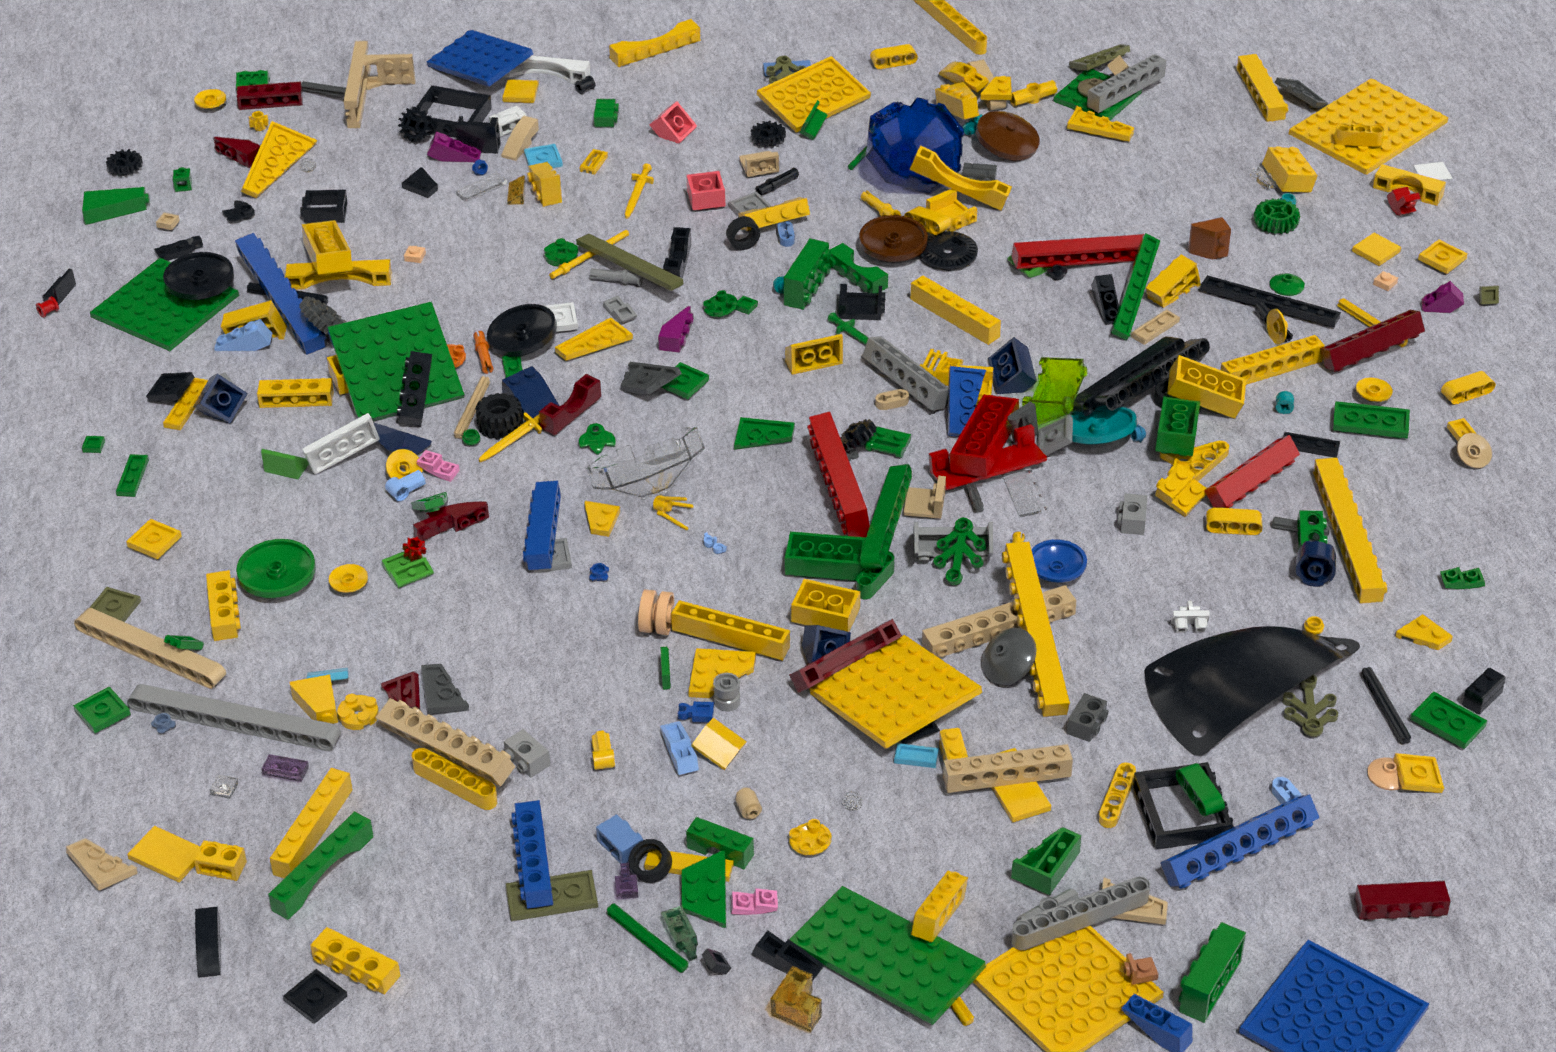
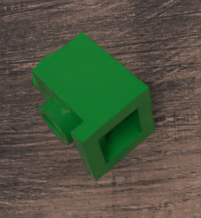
[172,167,192,192]

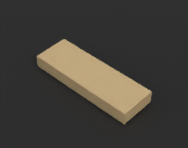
[1131,309,1180,345]

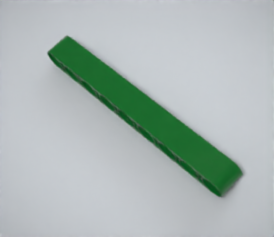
[860,464,912,570]

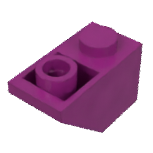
[1421,281,1464,313]

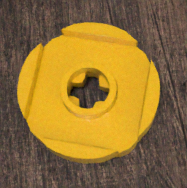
[337,694,379,730]

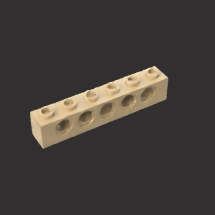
[943,744,1073,793]

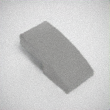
[603,296,637,323]

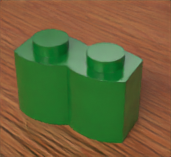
[594,99,619,127]

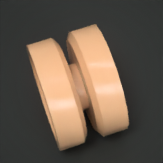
[638,589,675,635]

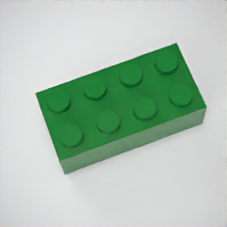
[784,238,831,310]
[1155,397,1200,457]
[785,531,866,581]
[1178,922,1246,1024]

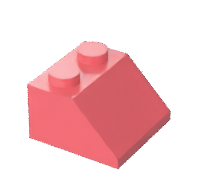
[649,101,697,143]

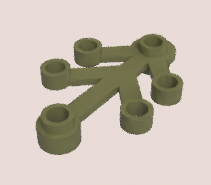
[766,55,806,84]
[1282,675,1338,737]

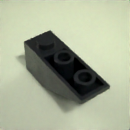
[1091,274,1119,325]

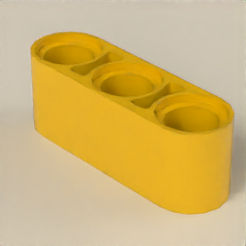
[870,44,918,69]
[1334,123,1385,147]
[904,206,951,235]
[1441,371,1496,405]
[1206,508,1263,535]

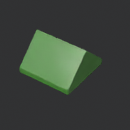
[261,449,309,480]

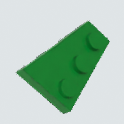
[734,417,795,450]

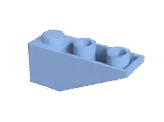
[214,319,273,351]

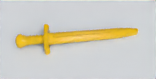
[625,163,654,219]
[479,412,542,462]

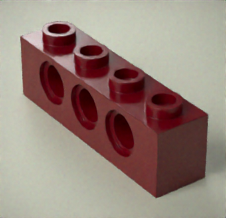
[237,81,303,110]

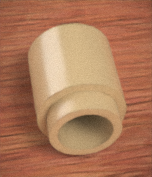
[736,788,762,819]

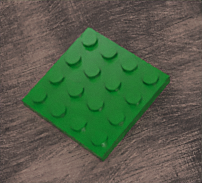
[1053,69,1142,120]

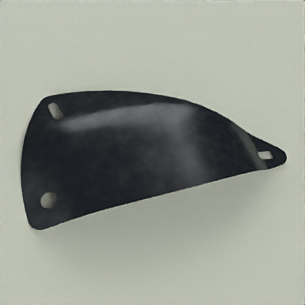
[1144,626,1360,755]

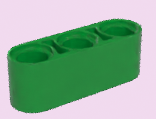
[856,551,895,600]
[1176,763,1225,817]

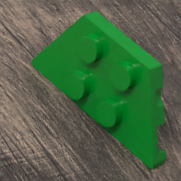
[682,850,726,928]

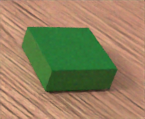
[735,296,758,315]
[82,436,105,453]

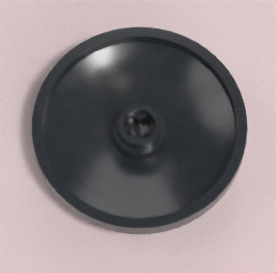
[163,252,234,300]
[487,304,557,357]

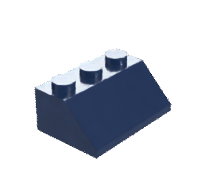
[988,337,1037,394]

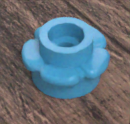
[1130,424,1146,442]

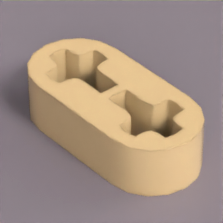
[875,389,909,410]

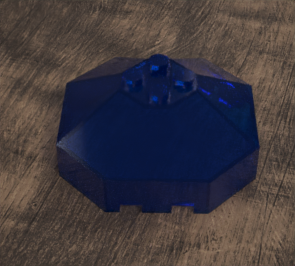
[866,97,964,194]

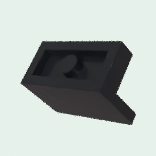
[42,269,76,305]

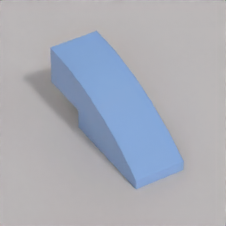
[660,721,699,775]

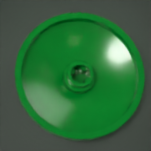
[236,539,316,598]

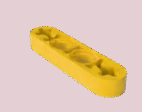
[1099,762,1136,828]

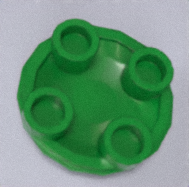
[703,290,738,317]

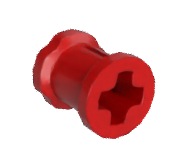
[35,296,59,318]

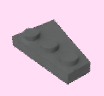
[1274,77,1328,110]
[421,664,469,714]

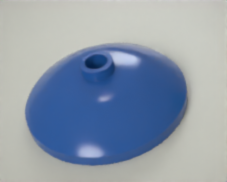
[1031,539,1087,583]

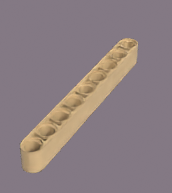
[74,608,226,689]

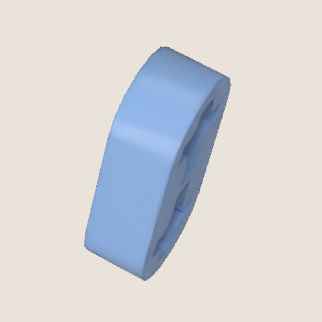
[1271,777,1302,804]

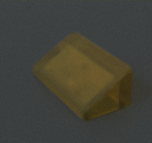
[507,175,526,205]

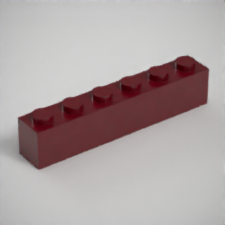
[1320,309,1425,372]

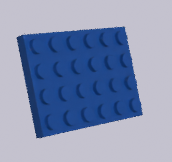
[426,30,534,87]

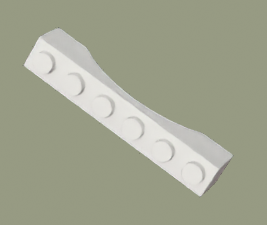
[503,56,590,84]

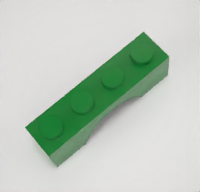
[829,243,888,293]

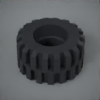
[475,393,523,439]

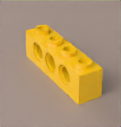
[257,378,334,408]
[206,570,241,641]
[912,870,968,942]
[310,927,400,995]

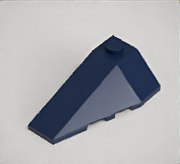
[357,417,432,455]

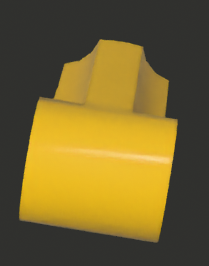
[592,730,615,770]

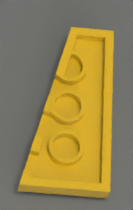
[1067,106,1134,142]
[555,317,633,361]

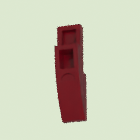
[413,501,489,541]

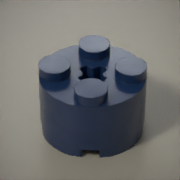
[1296,541,1336,587]

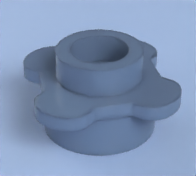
[151,713,176,734]

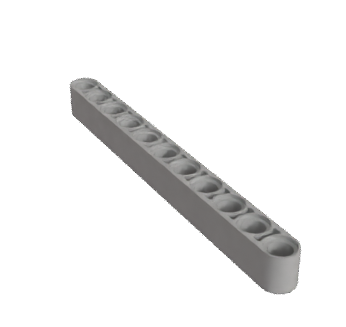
[127,684,341,751]

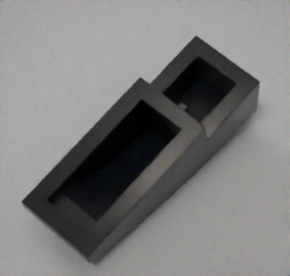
[195,906,221,978]
[752,930,824,982]

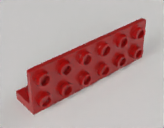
[928,424,1047,490]

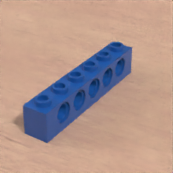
[511,800,553,909]

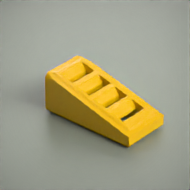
[936,357,963,386]

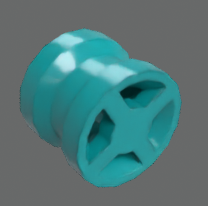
[1276,391,1294,414]

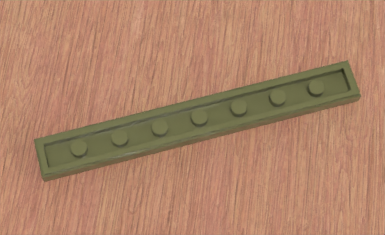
[576,233,684,291]

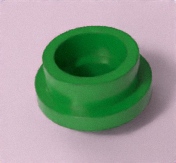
[462,429,481,445]

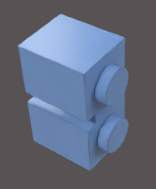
[596,814,643,866]

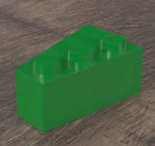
[1011,827,1082,895]

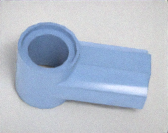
[385,470,426,501]

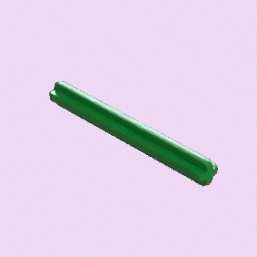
[607,903,689,973]

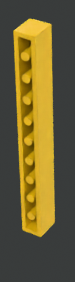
[1313,458,1387,603]
[1002,542,1070,717]

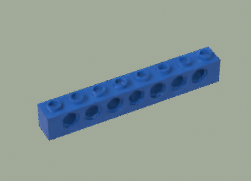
[1160,794,1320,889]

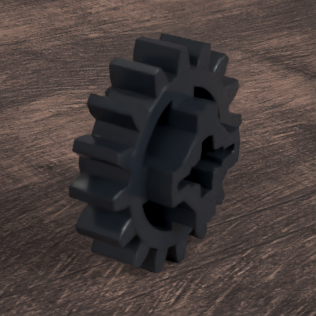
[398,106,433,142]
[751,120,786,147]
[106,149,143,176]
[840,419,877,451]

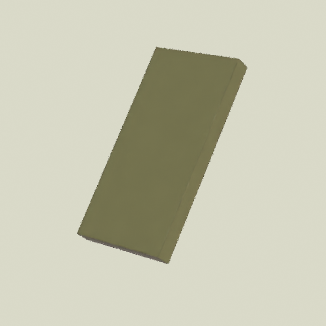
[505,870,598,922]

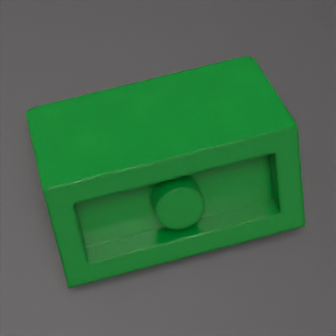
[799,100,828,140]

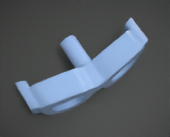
[703,532,727,554]

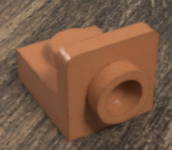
[1123,953,1159,985]

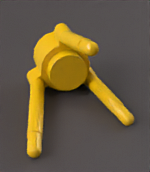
[653,495,694,530]

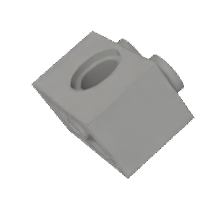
[1118,493,1148,535]
[503,729,550,778]

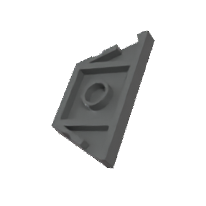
[621,361,681,395]

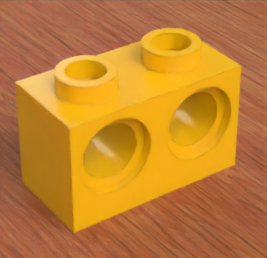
[193,840,247,881]

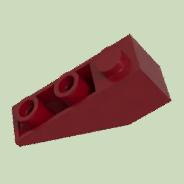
[213,137,261,168]

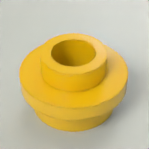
[1304,616,1324,634]

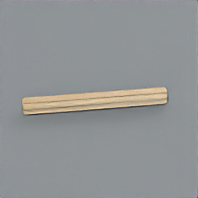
[454,376,490,439]

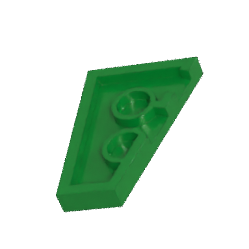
[411,492,448,512]

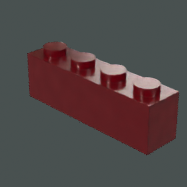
[1354,881,1451,920]

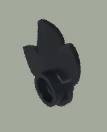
[222,200,255,222]

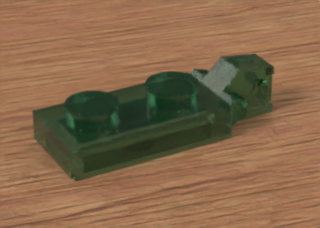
[661,905,698,961]

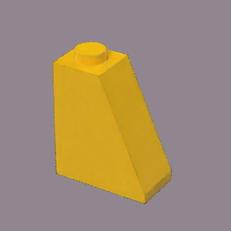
[289,674,338,724]

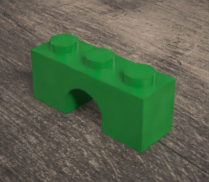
[686,817,754,870]

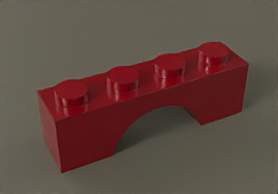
[539,374,602,435]

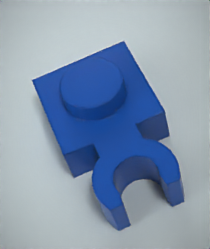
[678,701,714,722]

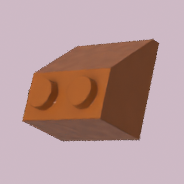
[1188,217,1231,260]

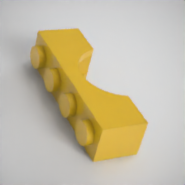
[1373,164,1446,206]
[738,197,810,231]

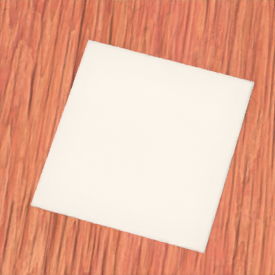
[1413,162,1453,180]

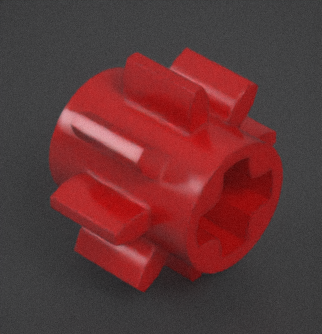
[402,536,427,561]

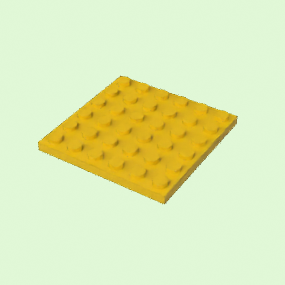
[809,635,982,749]
[973,926,1164,1052]

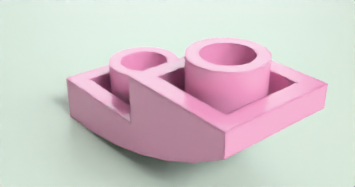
[416,450,460,482]
[731,888,778,915]

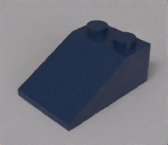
[502,366,560,424]

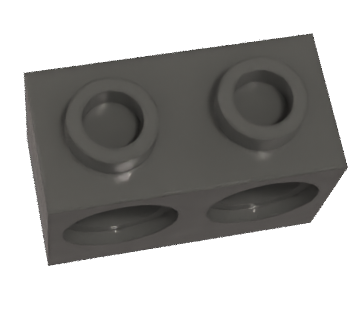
[1067,693,1109,742]

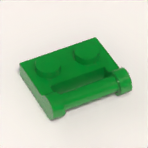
[865,426,911,458]

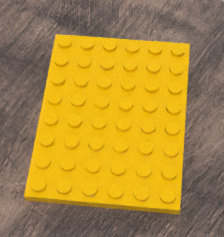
[1289,78,1448,175]

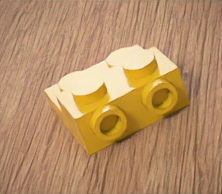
[1155,464,1206,517]

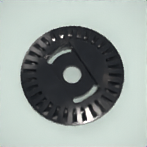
[919,231,978,270]

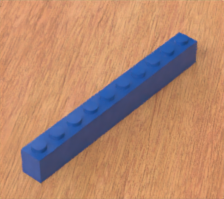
[235,233,326,355]

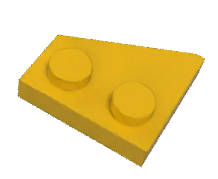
[584,501,620,537]
[1395,614,1453,650]

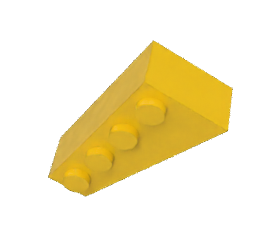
[935,82,979,120]

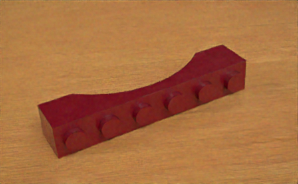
[789,619,902,693]

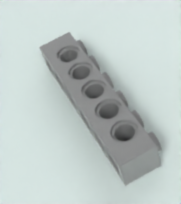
[1087,54,1166,113]
[862,336,949,411]

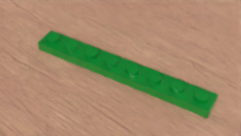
[1111,233,1160,341]

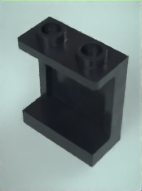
[455,116,501,154]
[839,284,886,320]

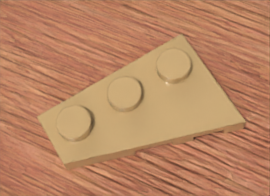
[66,838,137,891]

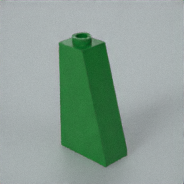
[82,187,150,225]

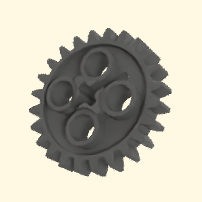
[299,296,346,335]

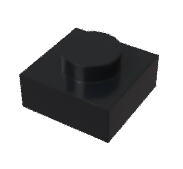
[702,948,731,974]

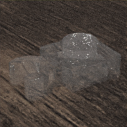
[1250,167,1278,190]

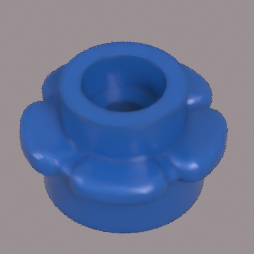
[472,159,488,175]

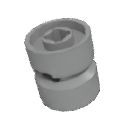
[713,673,740,712]

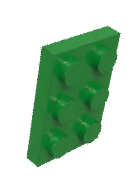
[1410,691,1488,749]

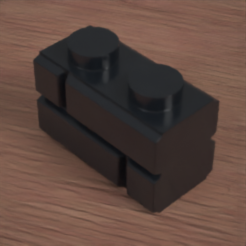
[1462,668,1506,714]

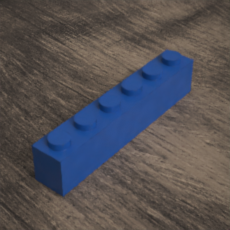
[523,480,561,570]

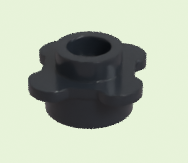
[1047,265,1068,280]

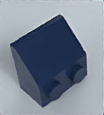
[193,373,248,424]

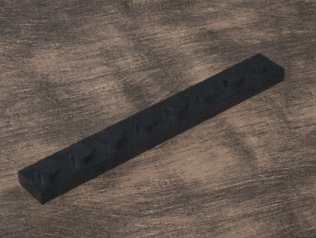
[1200,275,1341,327]

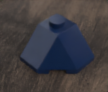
[802,625,851,663]

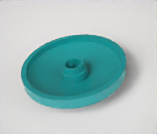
[1070,406,1137,444]

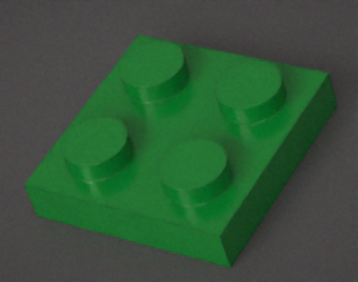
[661,362,709,399]
[73,686,131,733]

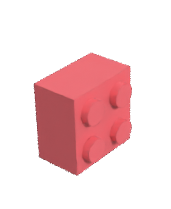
[686,171,726,210]

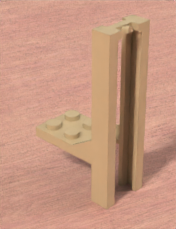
[344,41,416,128]

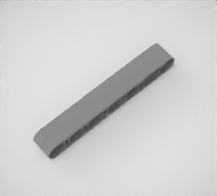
[1012,876,1150,950]

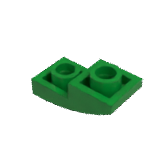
[1440,567,1485,589]

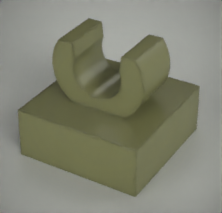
[1479,285,1499,305]

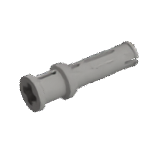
[590,268,643,286]

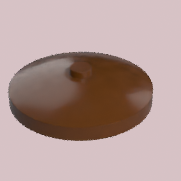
[976,111,1040,160]
[859,215,928,262]

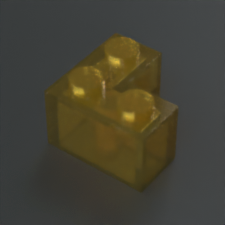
[771,966,822,1032]

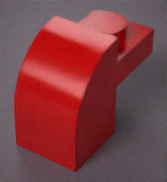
[1387,186,1421,216]

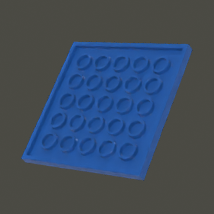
[1239,940,1429,1052]

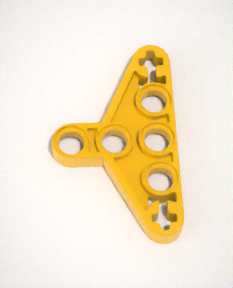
[1160,440,1229,481]

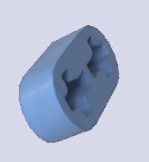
[777,221,795,247]

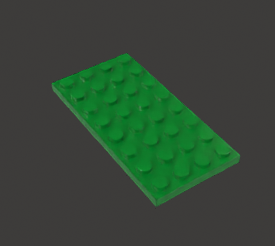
[789,886,986,1025]

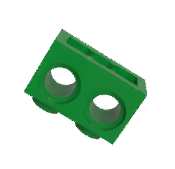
[1297,510,1328,550]

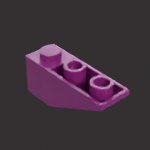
[427,131,481,162]
[658,306,694,353]

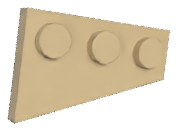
[1102,877,1168,925]

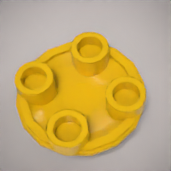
[789,819,832,855]

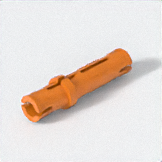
[473,331,494,374]

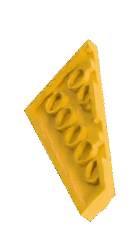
[241,121,317,198]

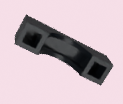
[663,227,692,279]

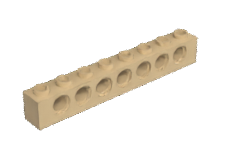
[922,585,1076,658]
[375,698,516,787]

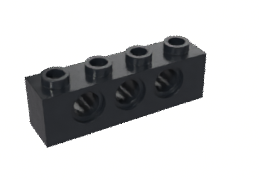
[397,351,432,427]

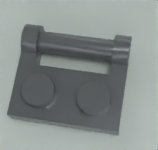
[1008,402,1038,446]

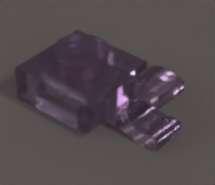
[615,863,638,899]

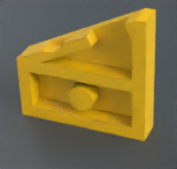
[981,76,1012,100]

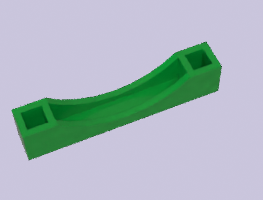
[268,811,374,920]

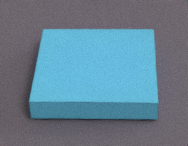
[524,144,563,168]

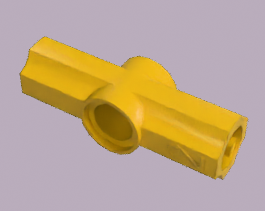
[1010,80,1057,107]

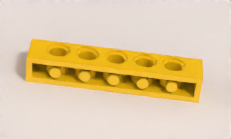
[1220,335,1325,385]

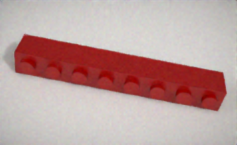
[1011,234,1144,269]

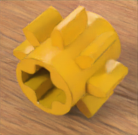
[249,111,269,131]

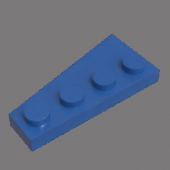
[948,366,986,437]

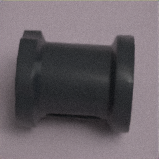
[575,75,596,94]

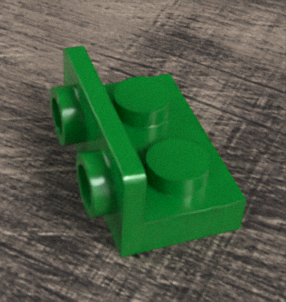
[236,70,270,90]

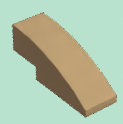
[1107,55,1129,75]
[502,116,539,161]

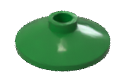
[1269,273,1305,296]

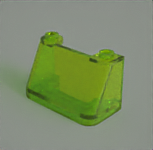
[1022,357,1087,426]

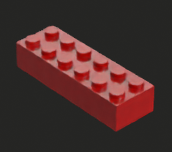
[949,394,1019,477]

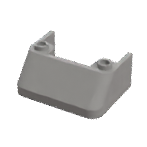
[913,522,993,561]

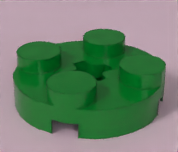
[544,238,578,267]

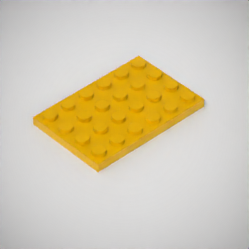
[757,56,871,133]

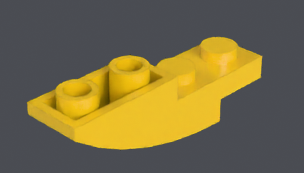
[939,62,989,92]

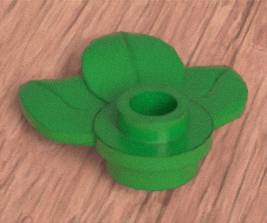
[579,423,616,455]

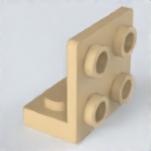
[739,151,779,177]
[904,476,946,519]

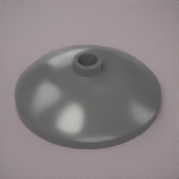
[982,628,1036,685]

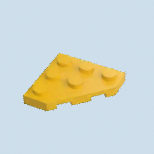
[688,648,756,698]

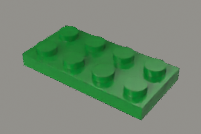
[1333,401,1410,439]

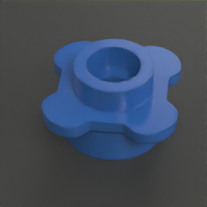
[589,563,609,581]

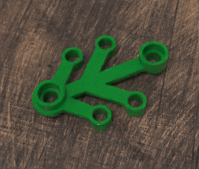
[933,517,986,586]

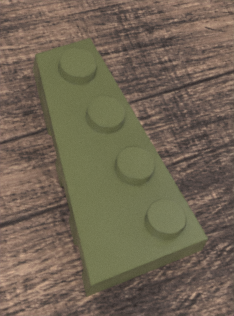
[1069,44,1130,71]

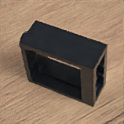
[300,189,348,224]

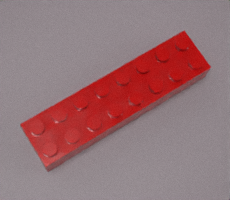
[807,411,870,538]

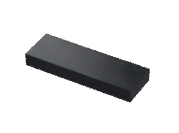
[1283,432,1340,458]

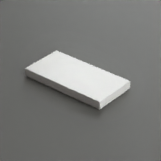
[302,413,380,475]

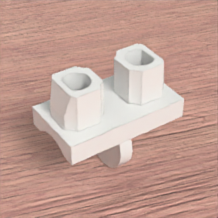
[1171,601,1210,633]

